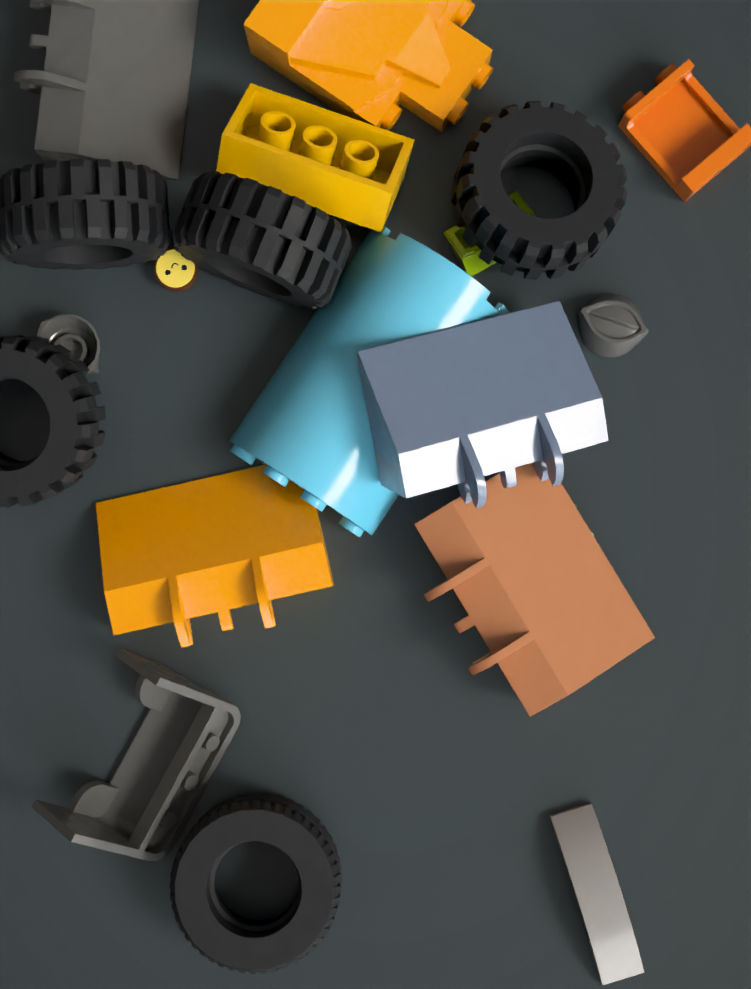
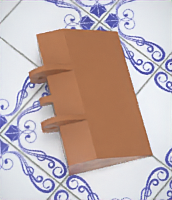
[414,463,655,717]

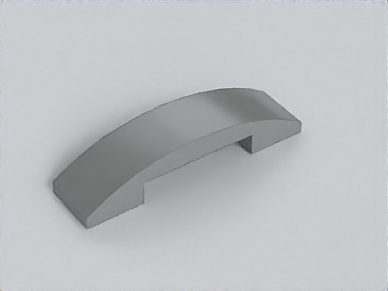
[549,802,644,985]

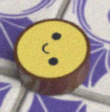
[154,247,199,292]

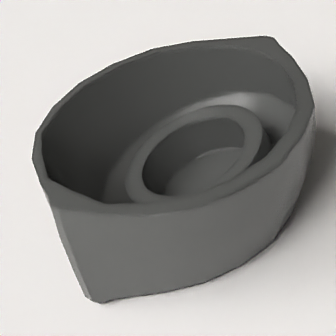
[577,294,649,358]
[37,314,100,376]

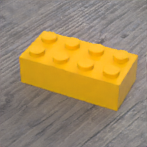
[216,83,415,232]

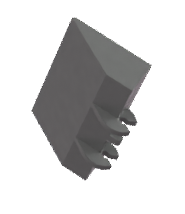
[14,0,199,180]

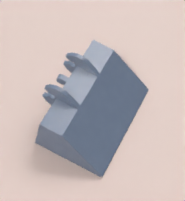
[357,301,609,509]

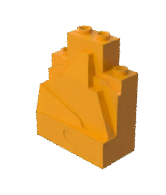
[243,0,493,132]

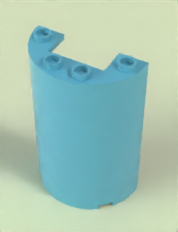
[229,227,510,538]

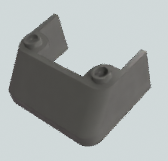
[31,648,241,861]

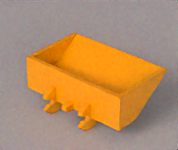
[96,464,334,648]

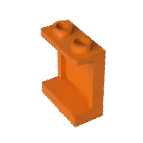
[618,59,751,202]

